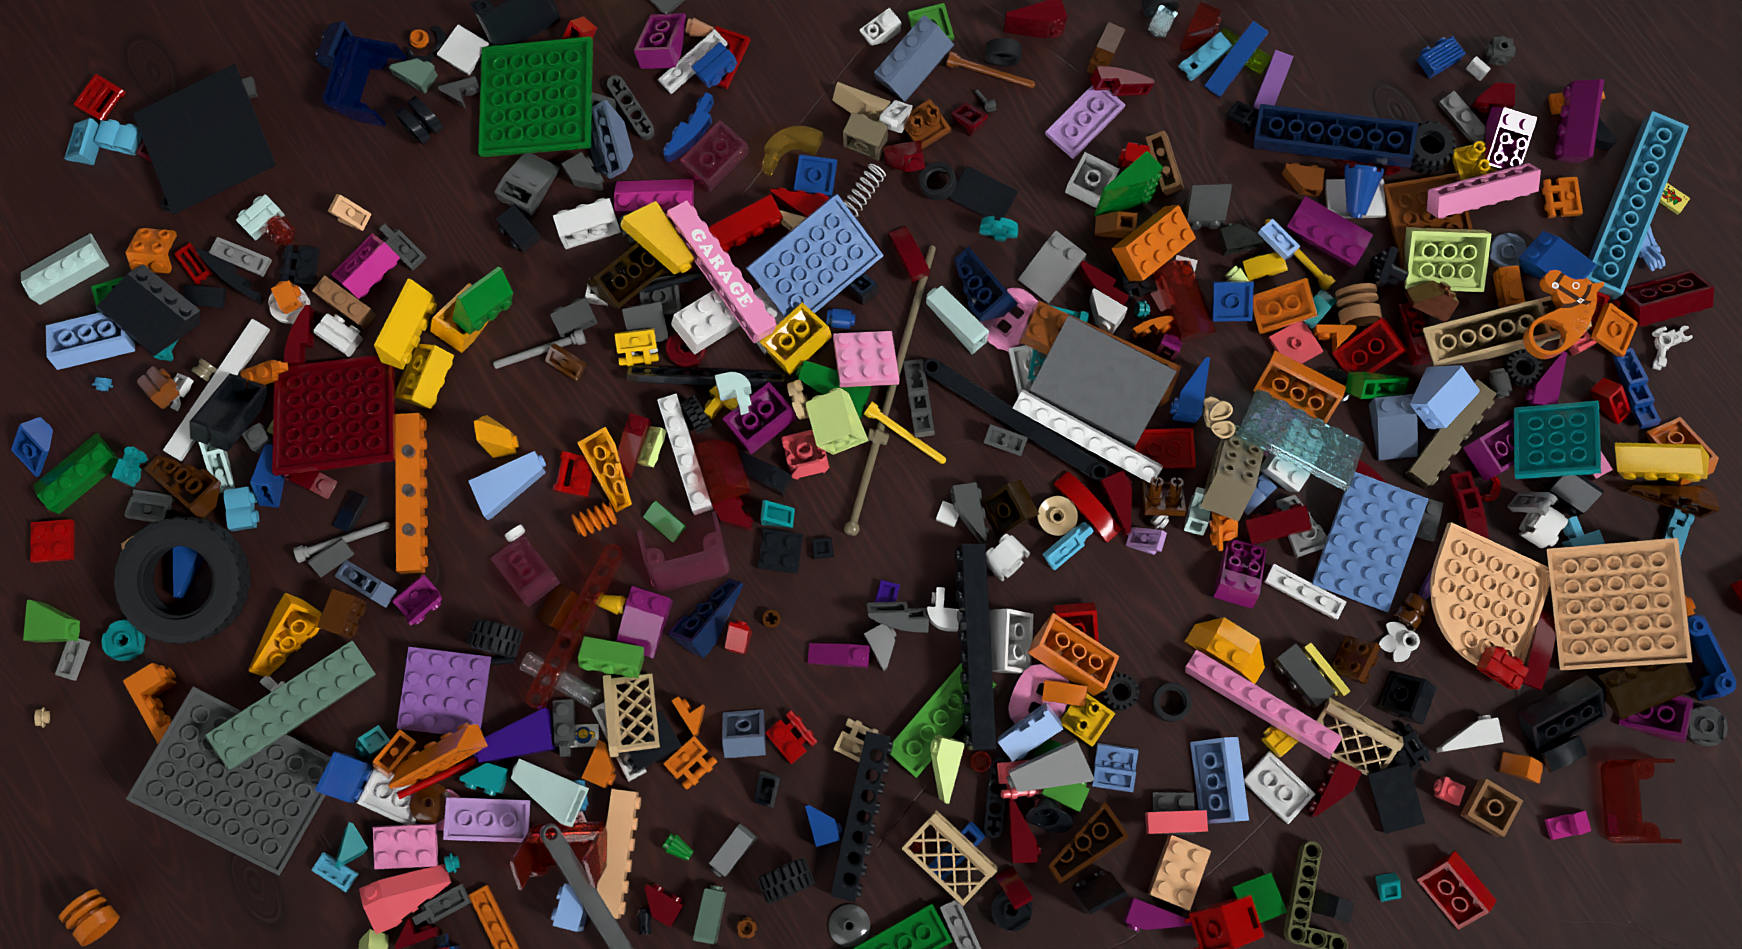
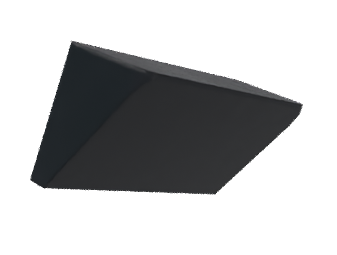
[332,490,369,533]

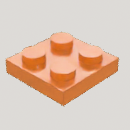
[1590,303,1638,357]

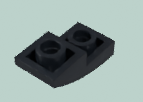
[184,285,226,308]
[1541,735,1588,772]

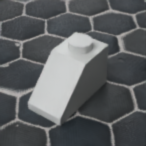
[1089,288,1127,334]

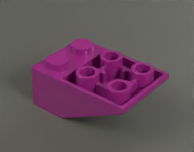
[1485,107,1537,170]
[1213,539,1267,609]

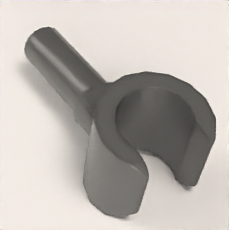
[975,90,996,112]

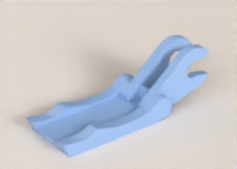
[1639,226,1665,271]

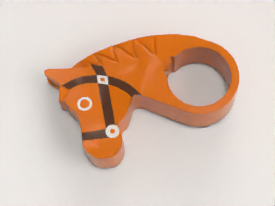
[1523,270,1604,359]

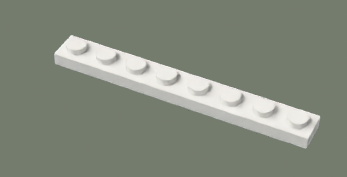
[1013,390,1163,483]

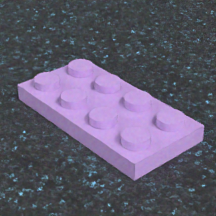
[1045,85,1125,159]
[443,797,531,843]

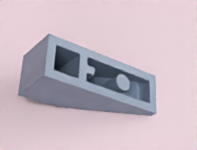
[335,560,397,607]

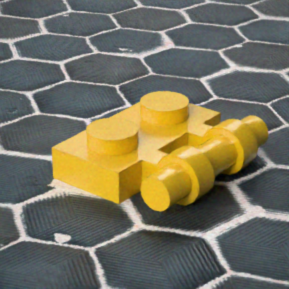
[615,328,659,367]

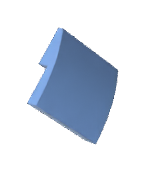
[1092,743,1139,792]

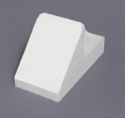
[879,100,913,133]

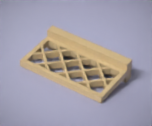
[603,674,660,757]
[1316,697,1404,776]
[902,810,997,906]

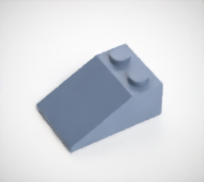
[1369,394,1418,461]

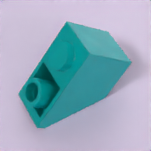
[459,763,510,796]

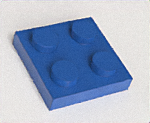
[794,154,837,198]
[1212,281,1254,322]

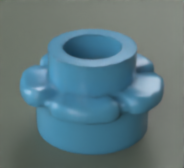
[92,377,113,391]

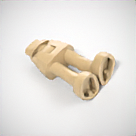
[1202,396,1235,438]

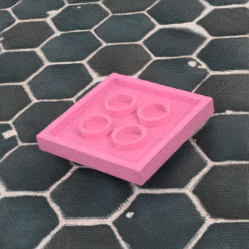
[833,331,899,387]

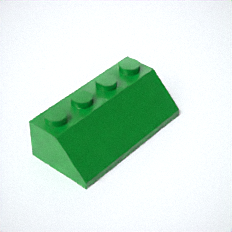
[33,433,119,514]

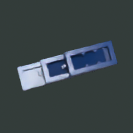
[1204,21,1269,98]
[1613,348,1661,429]

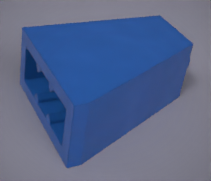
[250,444,285,508]

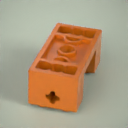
[123,663,177,744]

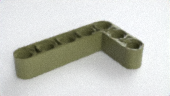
[1283,841,1348,949]

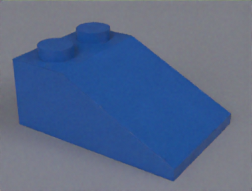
[1519,231,1596,280]
[1169,357,1210,424]
[315,752,373,803]

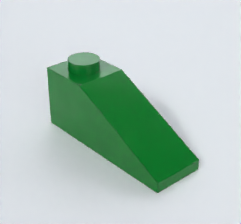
[1345,372,1409,399]

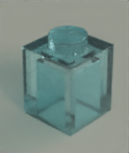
[1148,5,1178,38]

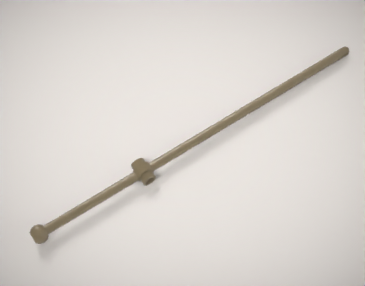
[844,245,936,536]

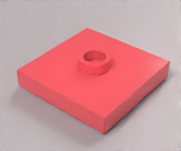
[1268,321,1323,364]

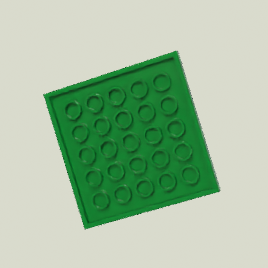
[479,37,593,157]

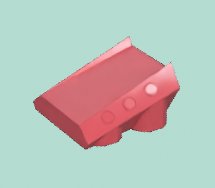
[781,430,829,480]

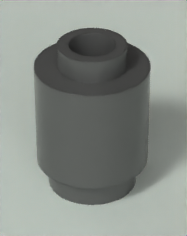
[1488,368,1513,399]

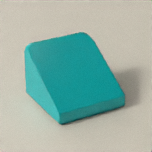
[1375,873,1402,902]

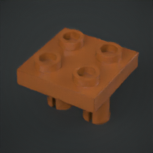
[904,99,951,149]

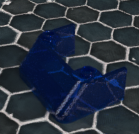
[323,36,407,127]

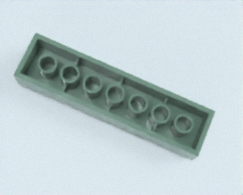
[205,641,375,772]

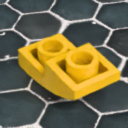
[1242,252,1288,281]

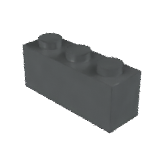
[1273,644,1336,708]

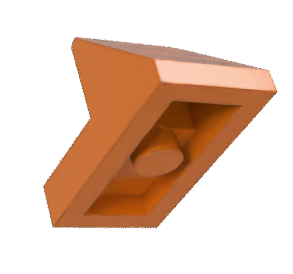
[1312,324,1356,352]
[672,696,705,737]

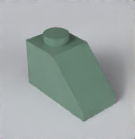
[389,59,438,93]

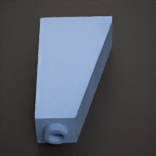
[469,451,546,520]

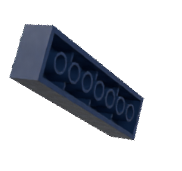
[1254,104,1418,168]

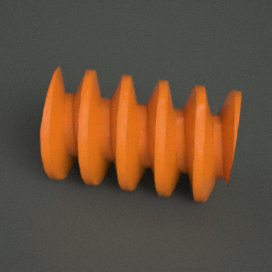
[571,502,617,537]

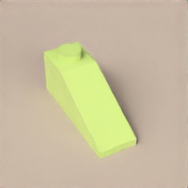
[930,735,965,804]

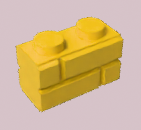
[1262,725,1299,758]

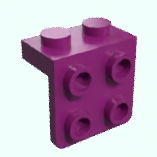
[392,574,442,626]

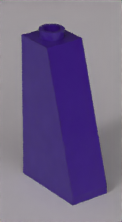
[474,708,556,763]

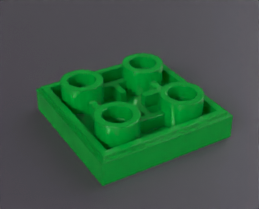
[1231,872,1287,923]

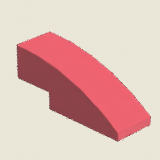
[1145,810,1208,834]

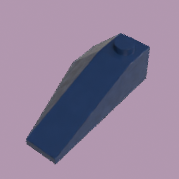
[954,246,1019,321]
[667,578,743,658]

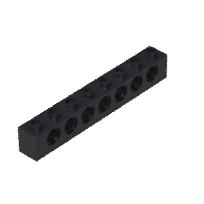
[830,731,894,902]

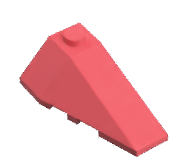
[359,864,451,934]

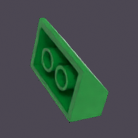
[452,266,513,335]

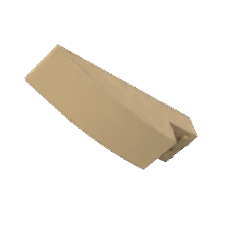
[1423,296,1592,366]

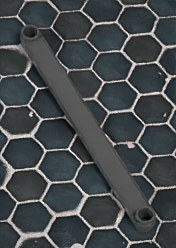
[540,824,633,949]

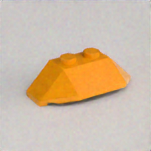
[1184,617,1265,684]

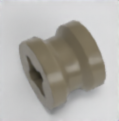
[191,358,217,382]

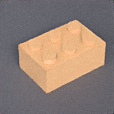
[1147,835,1211,910]

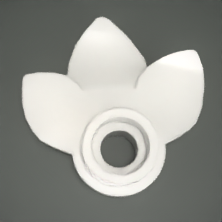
[1379,622,1420,662]

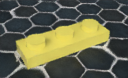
[1301,643,1350,698]

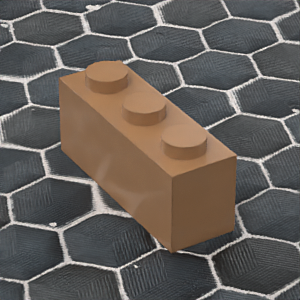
[1146,131,1185,196]
[312,276,376,330]

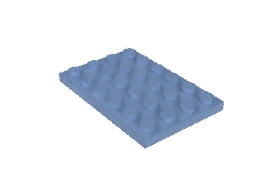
[746,194,884,318]
[1311,471,1429,612]

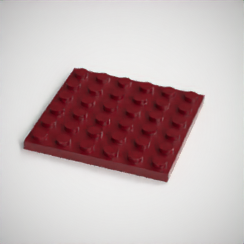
[272,355,396,476]

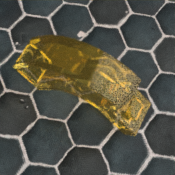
[762,126,823,176]

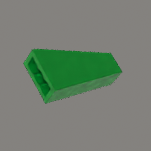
[796,360,872,421]

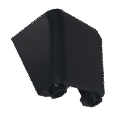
[470,0,560,46]

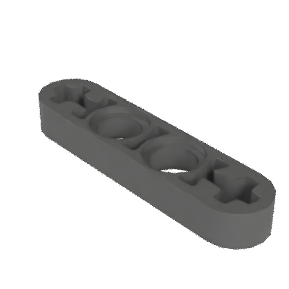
[607,75,655,140]

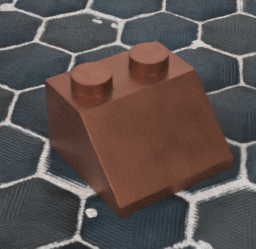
[1403,280,1460,322]

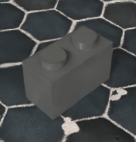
[550,298,598,339]

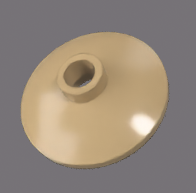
[1038,496,1078,536]

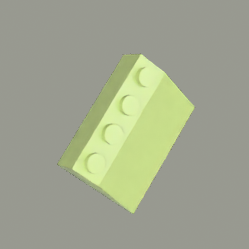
[1404,227,1491,292]

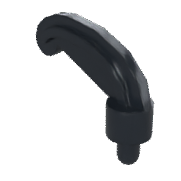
[431,26,447,52]
[406,47,434,62]

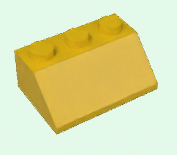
[759,303,832,375]
[395,344,454,409]

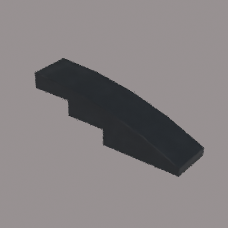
[196,248,265,305]

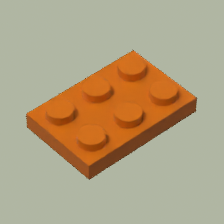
[1253,278,1318,334]

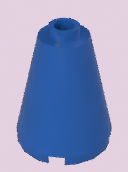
[1344,164,1384,219]

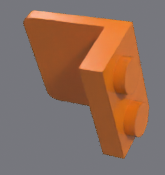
[125,228,177,273]

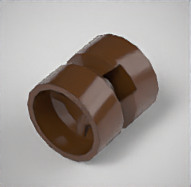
[1393,592,1431,631]

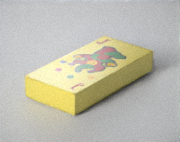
[1659,183,1690,215]

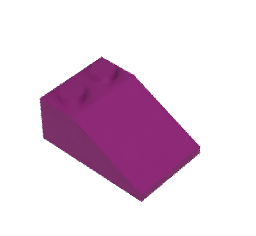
[634,13,686,69]
[1463,418,1514,481]
[616,586,673,659]
[1619,696,1693,744]

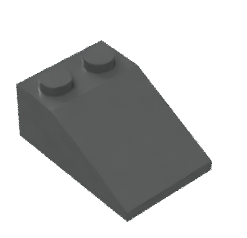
[1182,184,1232,230]

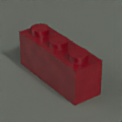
[1246,503,1313,545]

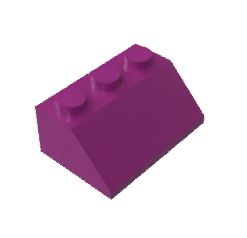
[723,382,797,455]

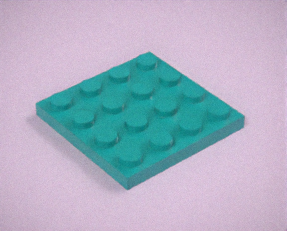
[1514,401,1601,479]

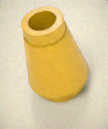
[597,595,627,615]

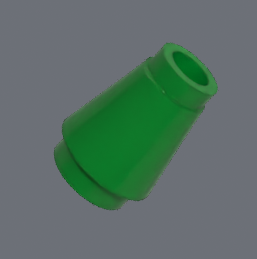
[662,833,694,861]

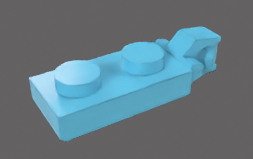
[1043,522,1094,570]

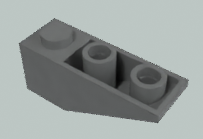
[950,482,989,544]

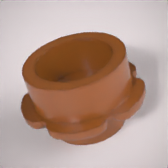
[736,917,757,939]

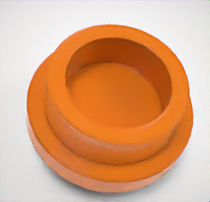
[410,29,429,49]

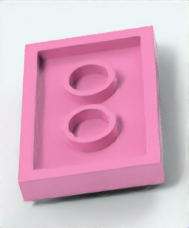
[373,823,439,869]

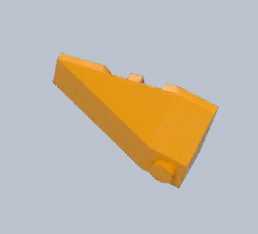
[474,415,519,458]
[578,427,632,512]
[248,593,322,677]

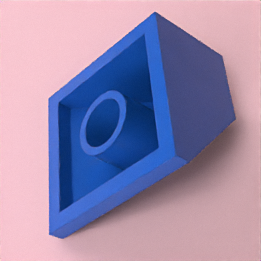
[11,417,53,477]

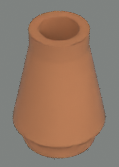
[685,17,714,37]

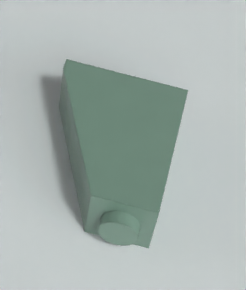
[693,885,727,944]

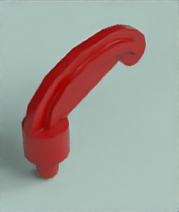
[1480,476,1501,502]

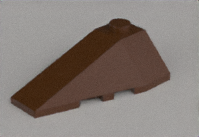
[144,455,221,519]
[1624,485,1720,519]

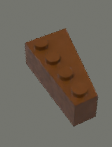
[1048,802,1129,886]

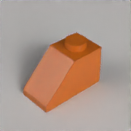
[582,740,616,788]

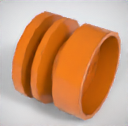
[59,889,120,946]

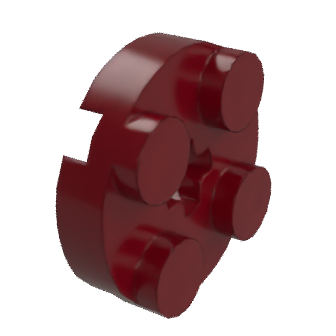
[666,332,706,367]

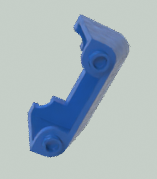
[1687,614,1736,701]

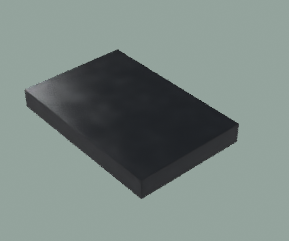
[949,166,1018,221]
[1367,763,1425,834]

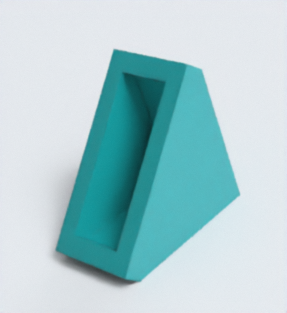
[761,500,795,528]
[334,822,368,868]

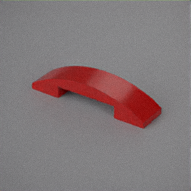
[1053,471,1122,543]

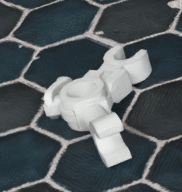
[1652,326,1693,370]

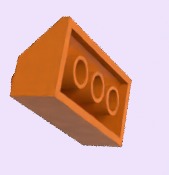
[1253,350,1346,427]
[1027,613,1120,696]

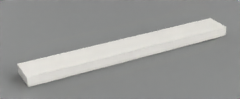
[163,319,270,461]

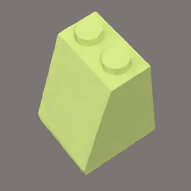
[806,388,868,455]

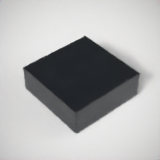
[812,537,834,560]

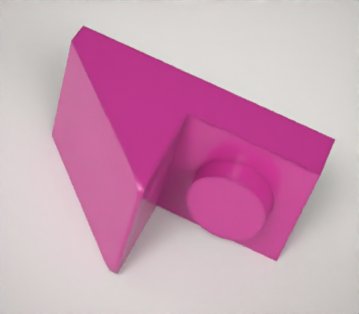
[1545,810,1591,840]

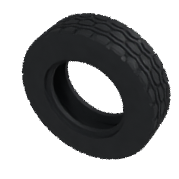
[114,517,251,644]

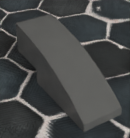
[866,602,929,633]

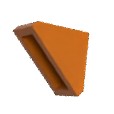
[1498,752,1544,784]

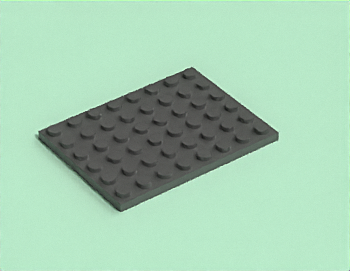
[126,686,331,876]

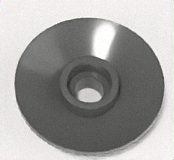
[829,904,870,947]

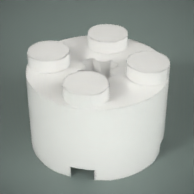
[1519,506,1568,548]
[986,534,1030,581]

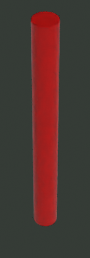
[396,757,477,800]

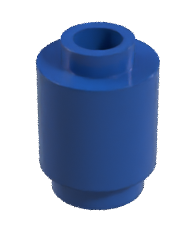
[827,308,855,329]

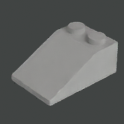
[1018,231,1086,304]

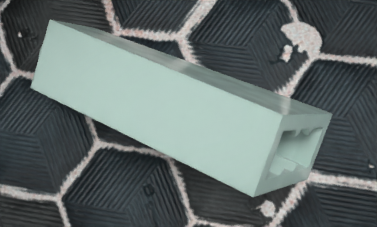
[926,285,989,354]
[511,759,589,827]

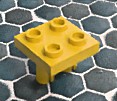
[1452,141,1498,181]
[1061,694,1116,747]

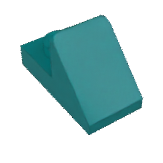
[1303,289,1337,329]

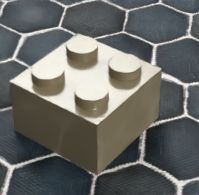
[843,112,888,161]

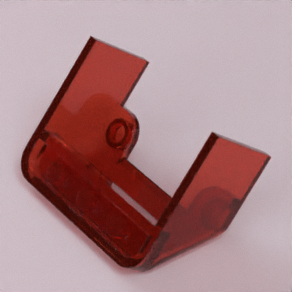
[1600,759,1682,844]
[509,821,608,890]

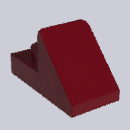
[951,102,988,136]
[395,918,441,949]

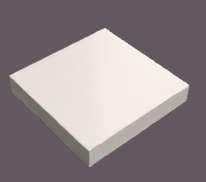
[437,25,490,76]

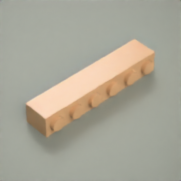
[597,789,641,919]

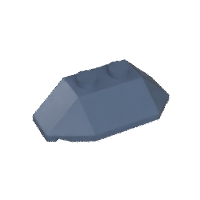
[590,100,633,179]

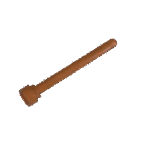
[946,51,1035,88]

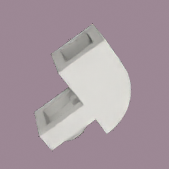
[927,587,959,632]

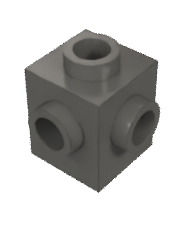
[1485,36,1516,66]

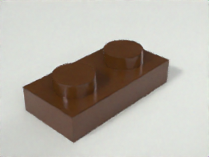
[545,343,587,381]

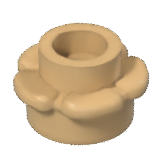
[35,707,50,728]

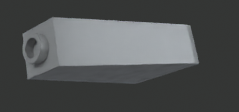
[1006,739,1095,792]

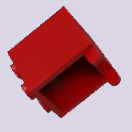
[1184,895,1265,949]

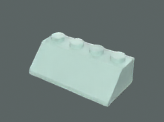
[21,233,109,305]

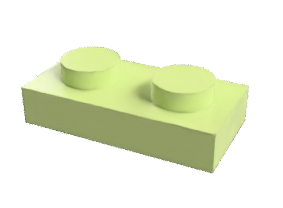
[636,426,667,467]

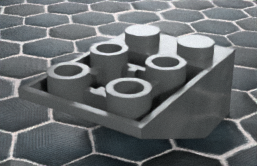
[494,153,560,217]

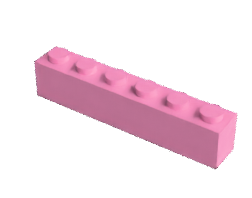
[1427,163,1541,218]

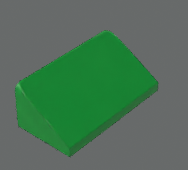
[643,500,686,543]

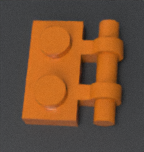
[1542,177,1583,218]
[664,736,718,790]

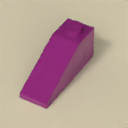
[1155,334,1183,363]
[1526,352,1567,406]
[808,643,870,669]
[1123,898,1192,932]

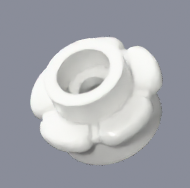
[1151,515,1169,529]

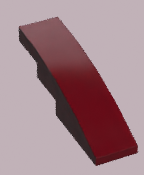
[1522,610,1556,691]

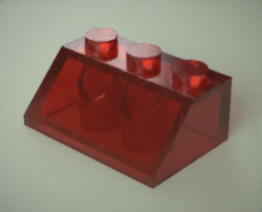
[693,439,752,504]

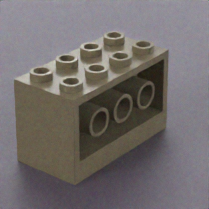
[1200,425,1267,521]

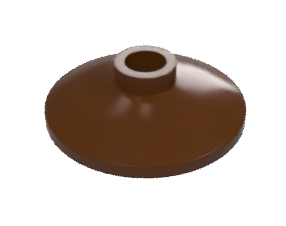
[409,783,451,824]

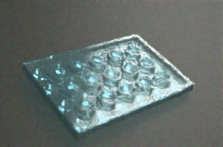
[1236,389,1364,492]

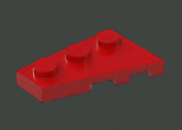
[715,26,751,89]

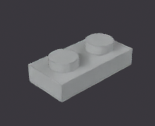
[55,638,90,681]

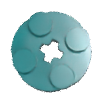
[979,216,1019,242]
[102,620,145,661]

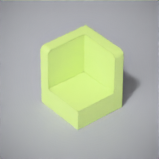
[359,929,389,949]

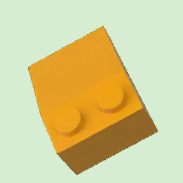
[430,283,490,353]

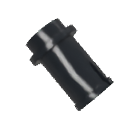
[636,908,652,935]

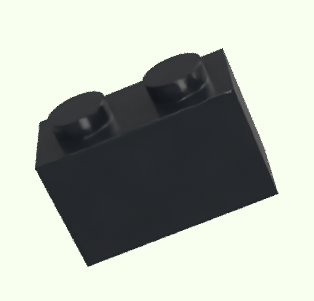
[496,205,542,253]

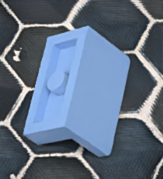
[1258,219,1300,260]

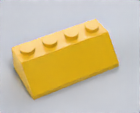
[374,279,437,370]
[1615,443,1709,482]

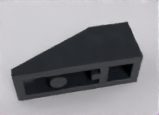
[731,451,793,496]

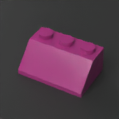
[331,234,400,299]

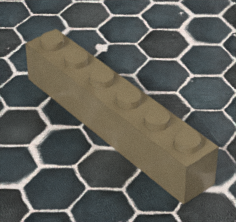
[1404,379,1497,489]

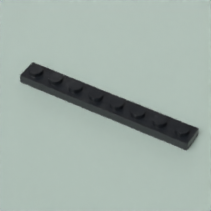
[627,365,786,389]

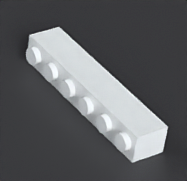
[657,394,713,515]

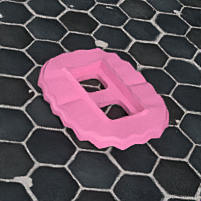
[979,288,1038,351]
[1009,664,1070,724]

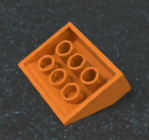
[388,723,488,789]

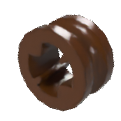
[762,610,780,628]

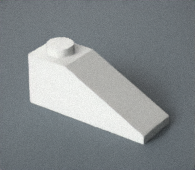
[1436,715,1503,752]

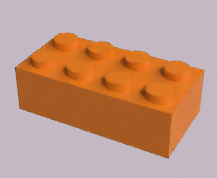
[1112,205,1196,281]

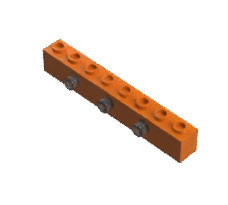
[395,413,428,574]

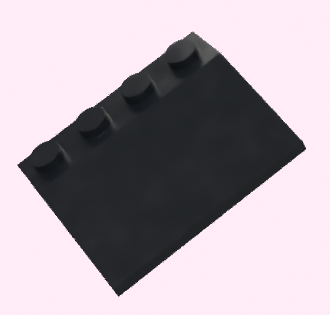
[96,264,200,356]

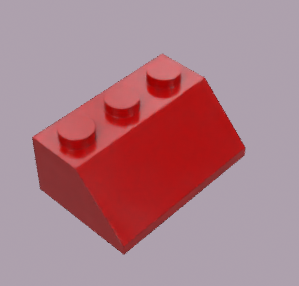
[1417,851,1497,930]

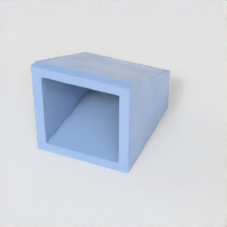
[1410,365,1480,429]

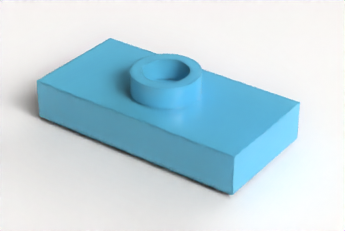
[312,852,359,892]

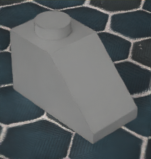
[864,624,897,671]

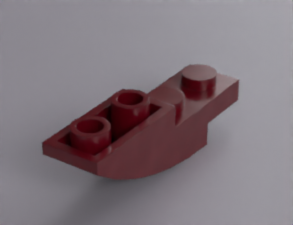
[1449,471,1489,539]

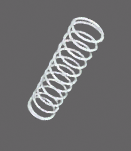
[843,164,886,217]

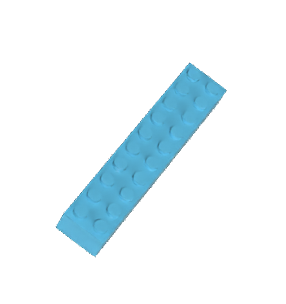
[1587,111,1689,301]

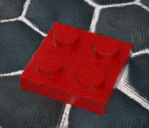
[30,519,74,563]

